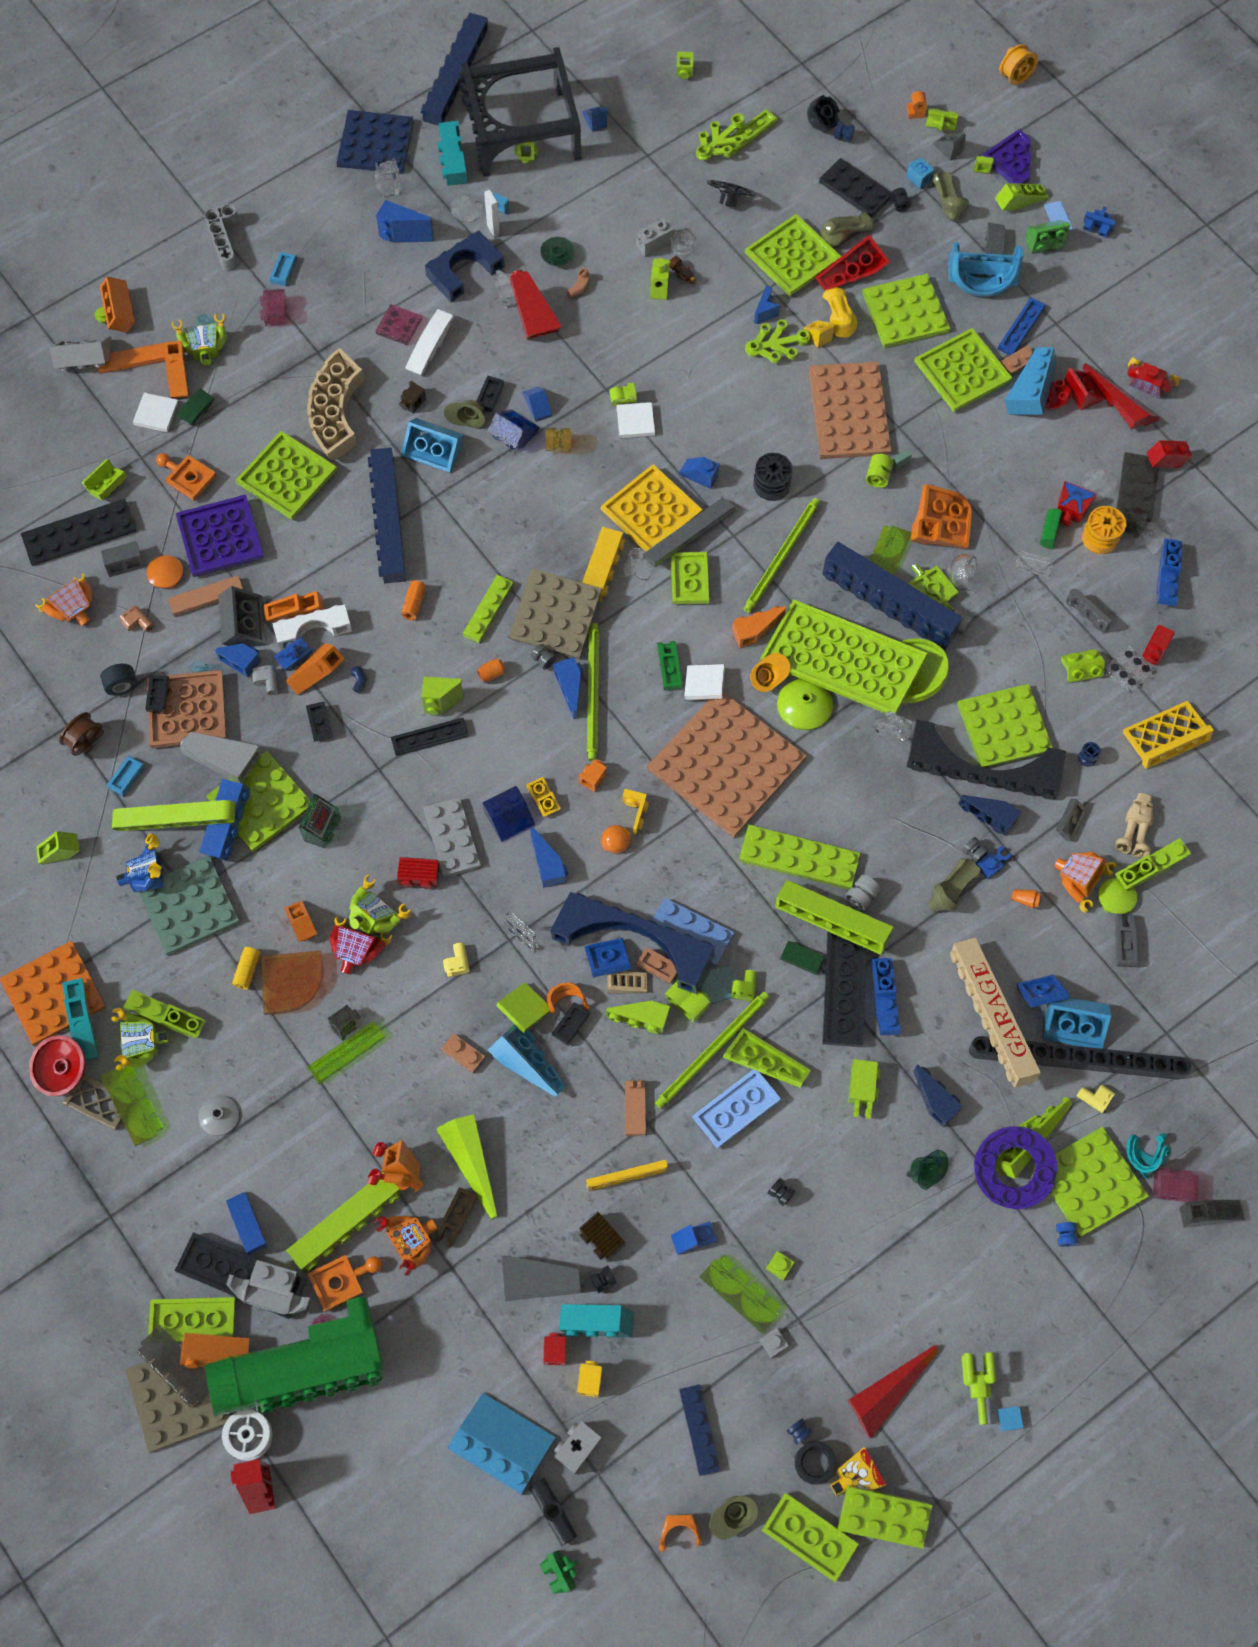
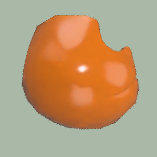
[600,825,631,854]

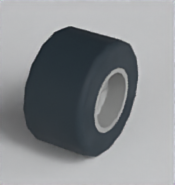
[100,663,138,696]

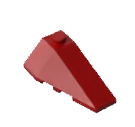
[815,234,890,291]

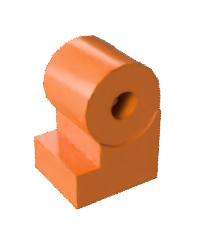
[907,91,927,119]

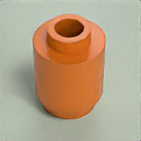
[477,658,506,683]

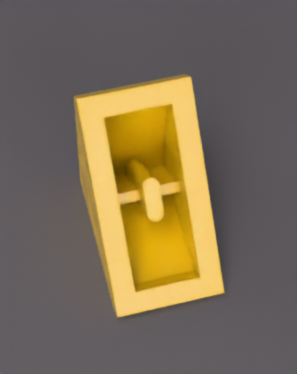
[803,320,835,348]

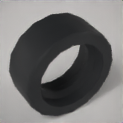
[795,1441,836,1485]

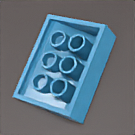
[447,1393,556,1495]

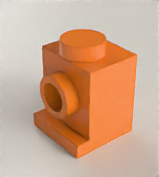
[579,760,607,792]

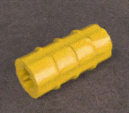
[232,947,261,990]

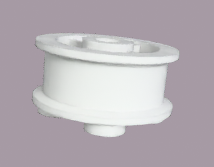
[222,1410,273,1461]

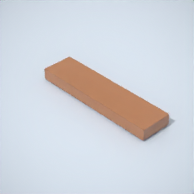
[168,575,243,616]

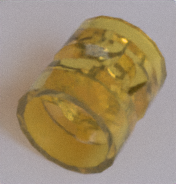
[546,427,571,451]

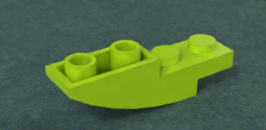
[1115,838,1191,890]
[123,989,206,1039]

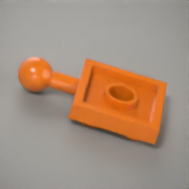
[156,453,217,501]
[307,1255,382,1313]

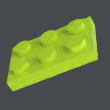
[671,552,709,604]

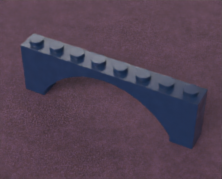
[550,892,715,994]

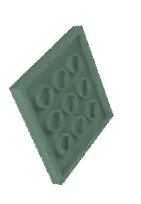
[139,856,240,956]

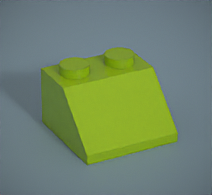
[421,677,464,715]

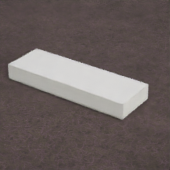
[484,190,500,237]

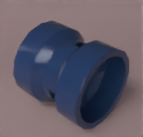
[834,122,855,142]
[1078,742,1101,767]

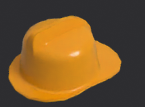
[750,653,790,692]

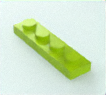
[463,575,513,644]

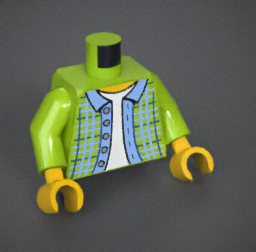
[172,313,227,366]
[349,874,411,935]
[111,1008,169,1070]

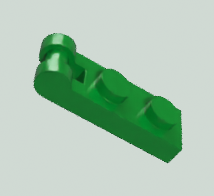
[657,641,682,690]

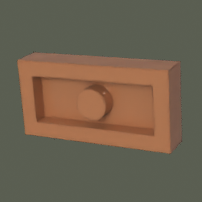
[1000,345,1033,376]
[637,947,677,984]
[441,1033,485,1074]

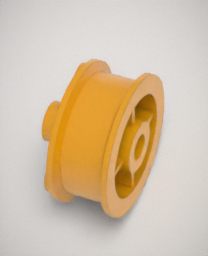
[999,44,1038,85]

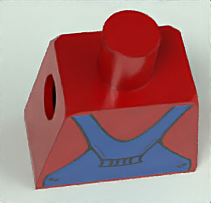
[1057,481,1097,526]

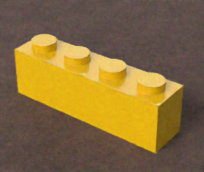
[582,527,625,602]

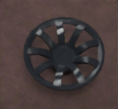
[707,180,756,207]

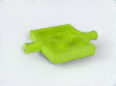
[908,563,959,612]

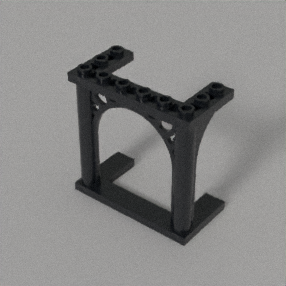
[459,47,581,177]

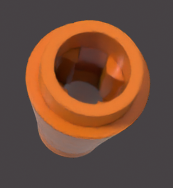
[1011,889,1041,909]

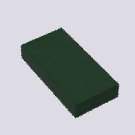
[780,941,824,975]

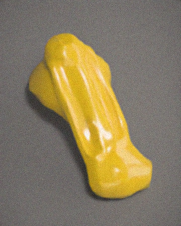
[823,287,858,338]

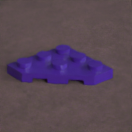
[983,129,1031,184]

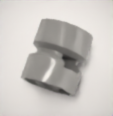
[845,874,881,911]

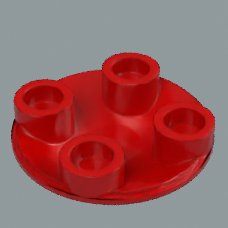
[1045,379,1071,409]

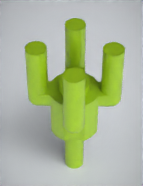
[961,1352,996,1425]

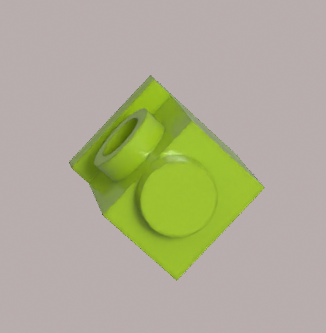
[676,52,694,79]

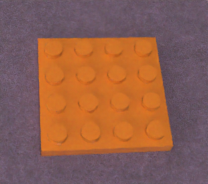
[0,940,107,1046]

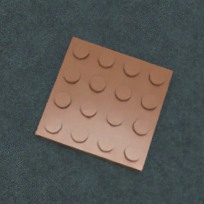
[147,670,227,749]

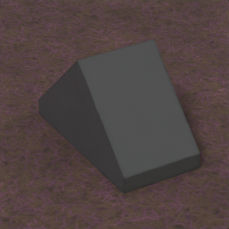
[933,133,966,160]

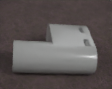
[252,665,278,695]

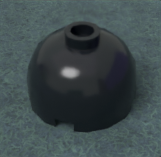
[807,95,840,131]

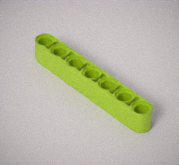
[112,800,236,831]

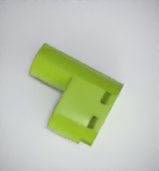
[732,970,757,1002]

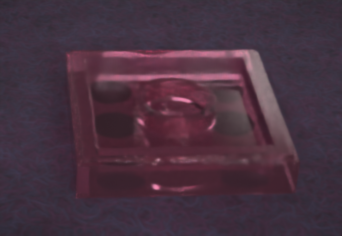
[376,304,422,345]

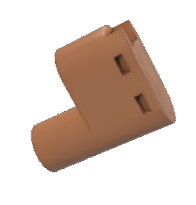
[119,606,154,632]

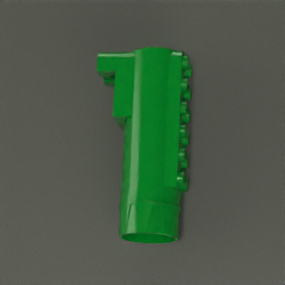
[204,1297,384,1417]

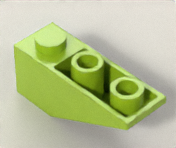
[995,183,1049,211]
[606,1000,670,1034]

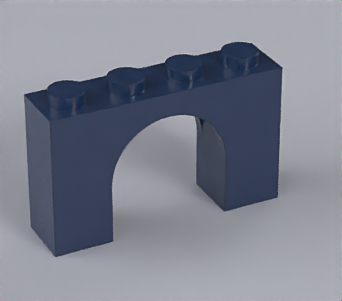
[425,230,505,302]

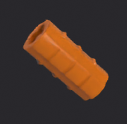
[401,580,426,620]

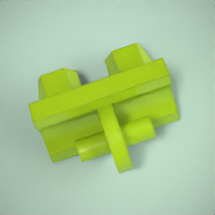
[926,108,958,131]

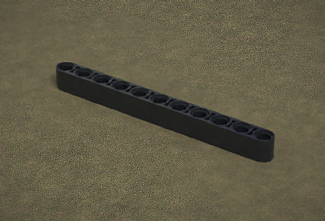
[969,1036,1191,1080]

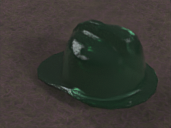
[906,1150,949,1190]

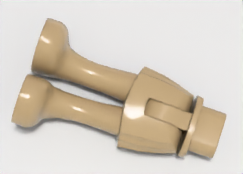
[1115,793,1153,858]

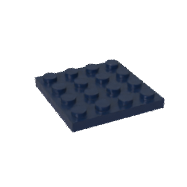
[336,110,414,174]

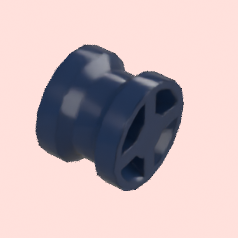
[786,1418,813,1445]

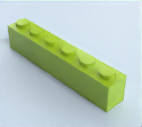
[775,880,893,955]
[286,1172,402,1273]

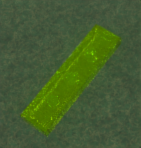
[307,1021,385,1084]

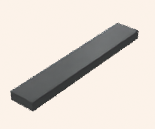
[643,498,735,567]

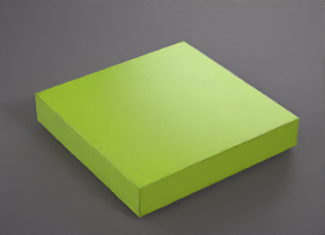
[496,982,551,1033]

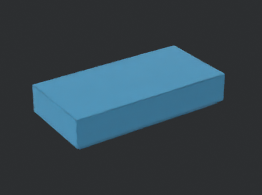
[269,252,297,286]
[106,756,145,797]

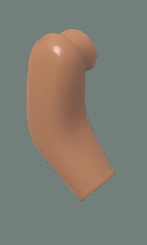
[567,268,590,298]

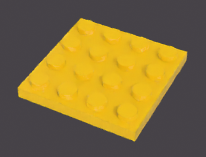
[601,464,702,552]

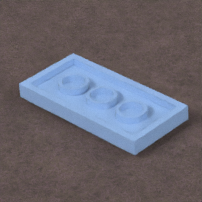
[692,1070,781,1149]

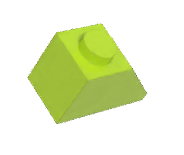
[36,831,80,864]

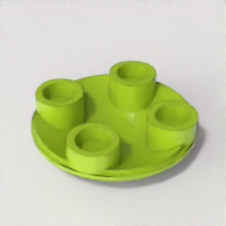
[1098,878,1137,914]

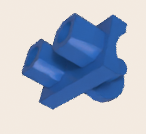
[1083,207,1116,238]
[274,637,313,671]

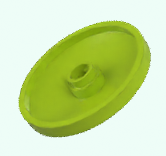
[899,638,950,703]

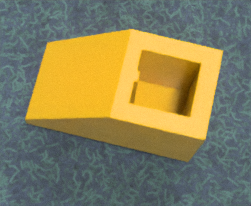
[577,1361,602,1398]

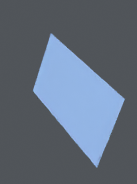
[1044,201,1073,231]

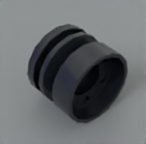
[753,452,793,501]

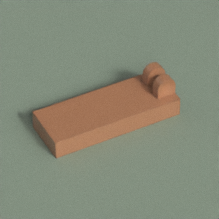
[625,1079,646,1136]

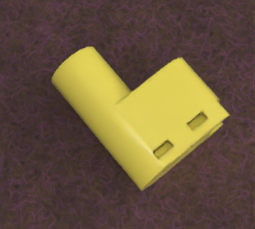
[443,943,470,977]
[1076,1084,1115,1113]

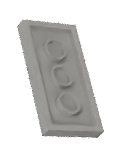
[423,797,481,878]

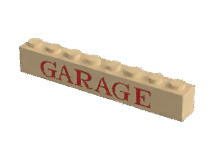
[950,937,1041,1088]

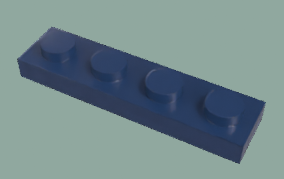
[679,1384,720,1476]

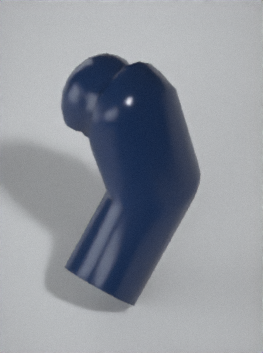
[351,666,367,694]

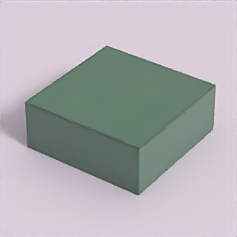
[892,449,912,472]

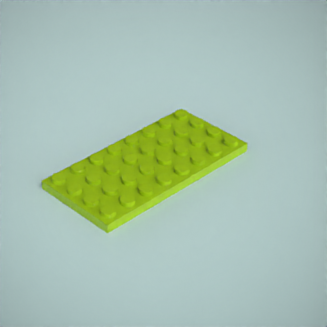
[760,599,928,718]

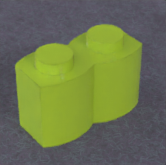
[665,981,711,1023]

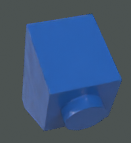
[679,457,720,489]
[215,643,261,678]

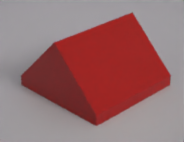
[1064,367,1104,411]

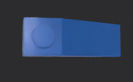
[553,657,583,719]
[530,827,568,888]

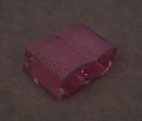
[260,289,286,326]
[1153,1168,1199,1203]

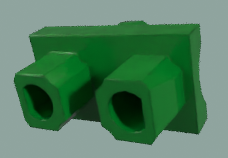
[540,1550,579,1594]

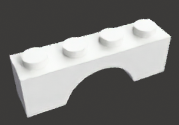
[272,604,352,651]

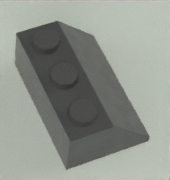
[219,586,266,647]

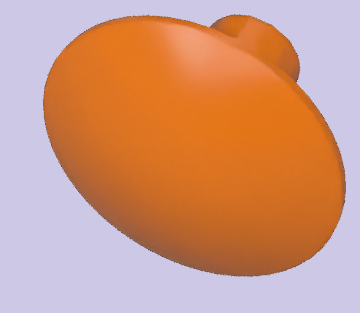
[147,555,183,588]

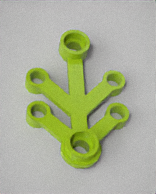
[696,114,745,160]
[745,319,810,364]

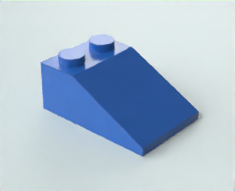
[376,200,434,243]

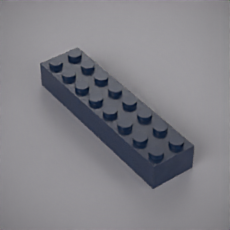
[822,541,963,650]

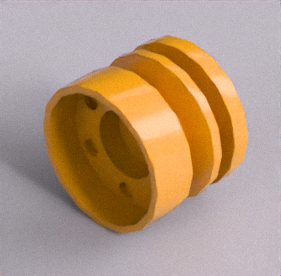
[1082,506,1126,554]

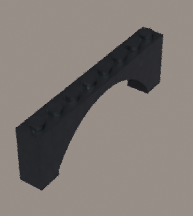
[906,719,1066,799]

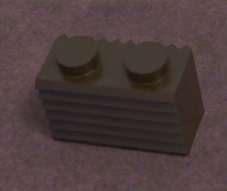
[579,1212,626,1262]

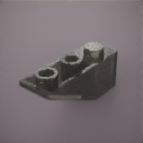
[1179,1200,1245,1228]

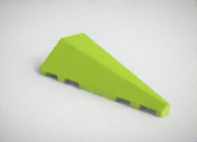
[995,1097,1072,1179]
[437,1114,498,1219]

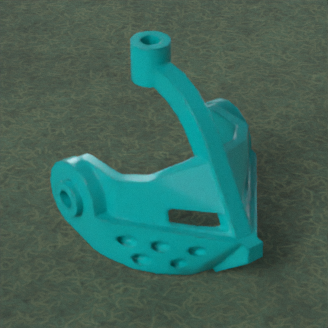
[1127,1132,1171,1179]

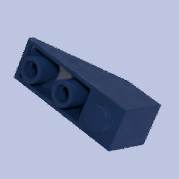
[958,795,1021,836]
[913,1064,963,1128]

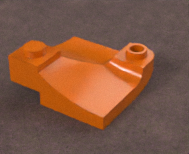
[911,484,972,550]

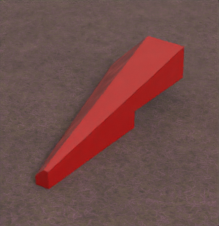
[1082,363,1160,430]
[847,1345,938,1439]

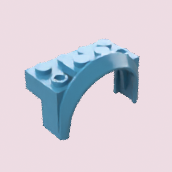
[947,242,1024,297]

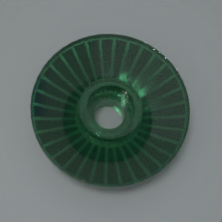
[540,237,575,266]

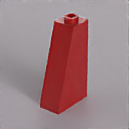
[509,270,561,340]

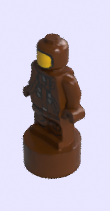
[670,255,696,284]

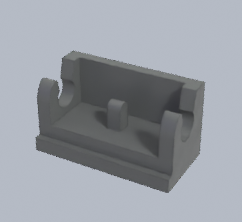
[101,541,145,577]

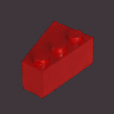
[230,1459,276,1514]

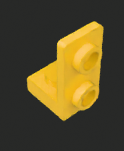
[622,789,649,835]

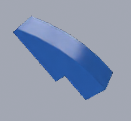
[226,1192,268,1255]

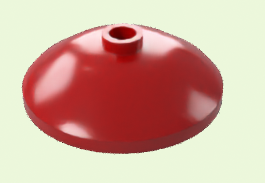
[29,1035,86,1096]

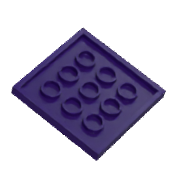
[176,494,264,577]

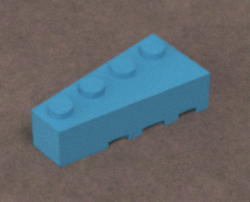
[1005,347,1057,415]

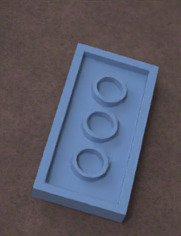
[652,898,734,967]

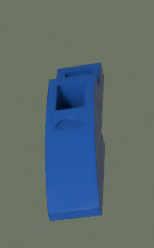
[1156,538,1183,607]
[872,958,901,1036]

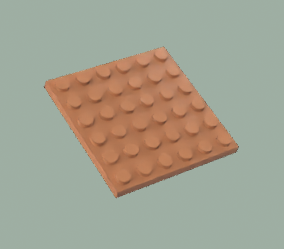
[647,692,806,838]

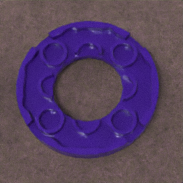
[974,1126,1057,1209]

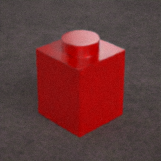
[543,1333,566,1366]

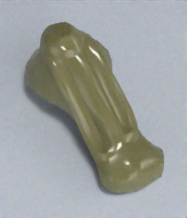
[932,172,970,221]
[820,212,875,247]
[928,858,981,912]

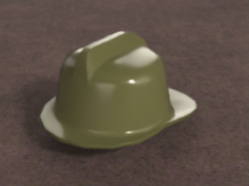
[443,399,485,428]
[709,1496,758,1539]

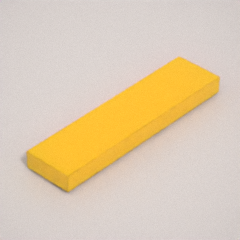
[586,1160,668,1191]

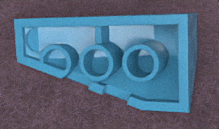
[488,1024,566,1097]

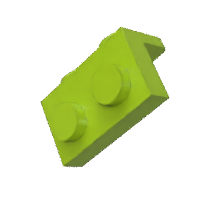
[82,459,128,501]
[1061,649,1105,683]

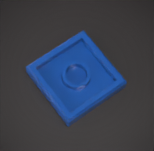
[585,938,631,978]
[1017,975,1069,1008]

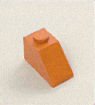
[284,900,317,942]

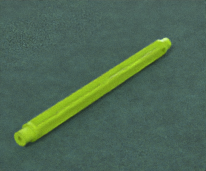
[743,498,820,613]
[587,623,600,761]
[654,992,770,1109]

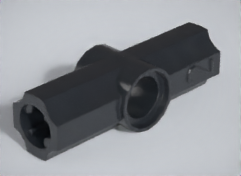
[528,1477,578,1547]

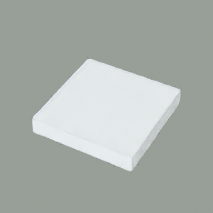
[133,393,179,432]
[617,402,655,438]
[685,664,725,700]

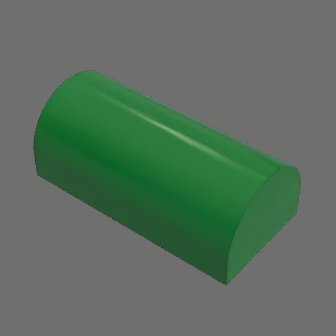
[1040,509,1062,550]

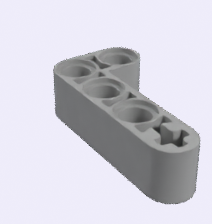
[204,204,239,271]

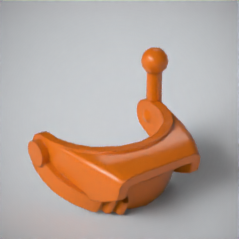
[547,982,590,1014]
[659,1514,701,1552]

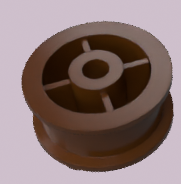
[59,712,104,756]

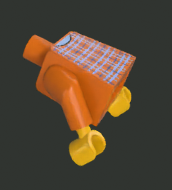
[35,573,92,626]
[1055,852,1116,913]

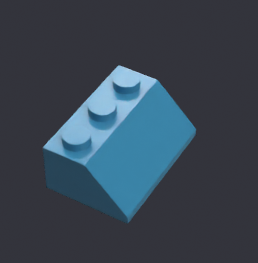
[401,418,465,473]
[1043,997,1111,1049]

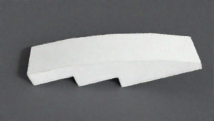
[405,309,454,376]

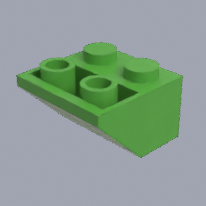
[1025,220,1070,254]

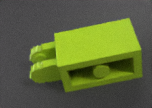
[848,1059,881,1119]

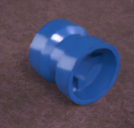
[1056,1222,1079,1247]

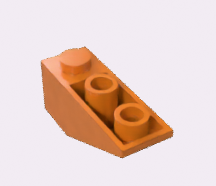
[164,341,188,399]
[732,606,786,648]
[286,643,345,695]

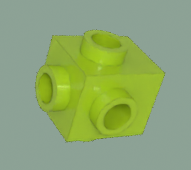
[515,141,538,163]

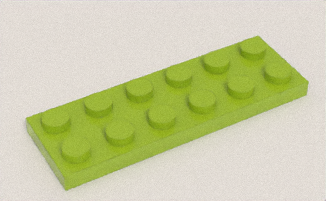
[739,824,860,890]

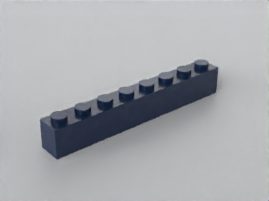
[421,12,488,126]
[368,447,406,584]

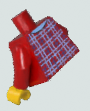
[1128,356,1181,399]
[329,917,392,975]

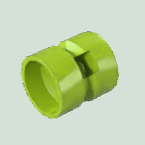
[865,454,894,488]

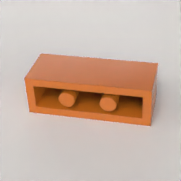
[100,276,135,333]
[180,1333,249,1368]

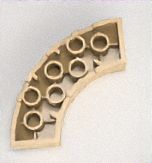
[307,348,364,460]

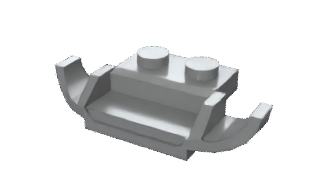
[226,1260,309,1315]

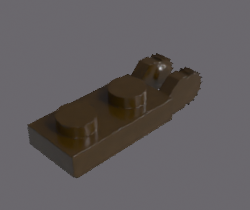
[435,1187,478,1248]

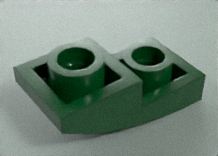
[177,388,215,426]

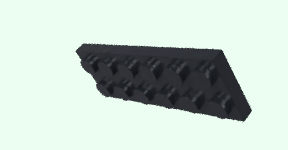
[21,499,137,566]
[822,931,866,1047]
[175,1232,307,1320]

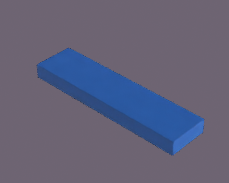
[998,297,1046,356]

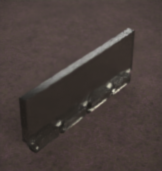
[137,1325,209,1407]

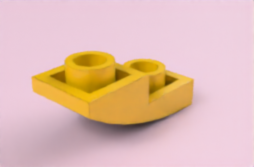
[526,777,561,817]

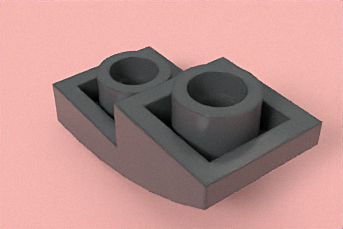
[985,222,1005,255]

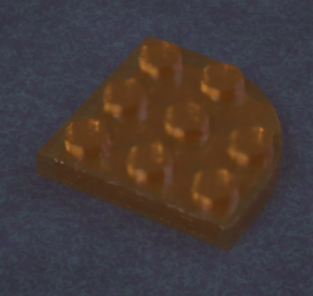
[261,950,323,1015]

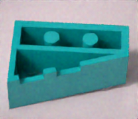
[437,121,467,186]
[559,1304,634,1338]

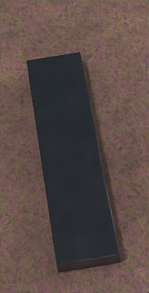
[391,717,469,756]

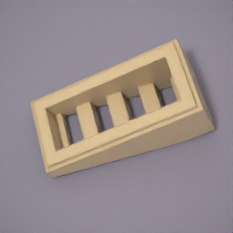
[607,971,647,994]

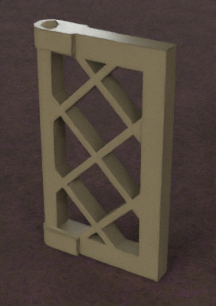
[63,1074,134,1131]

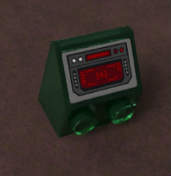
[299,793,341,848]

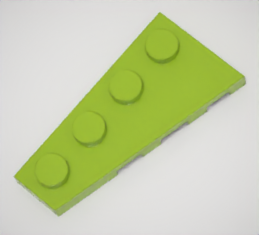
[723,1028,811,1088]

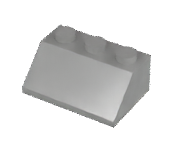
[50,336,111,370]

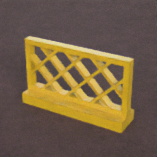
[1123,701,1214,769]

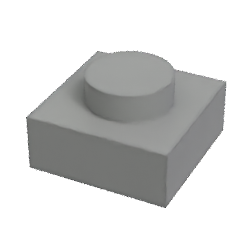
[759,1328,789,1358]

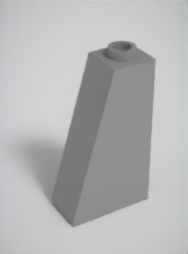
[180,732,262,784]

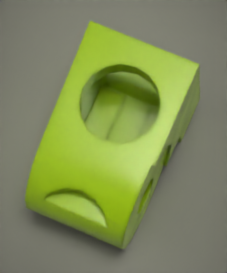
[609,382,637,407]

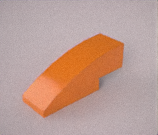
[264,591,325,622]

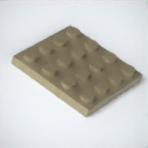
[509,568,602,659]
[125,1349,231,1453]

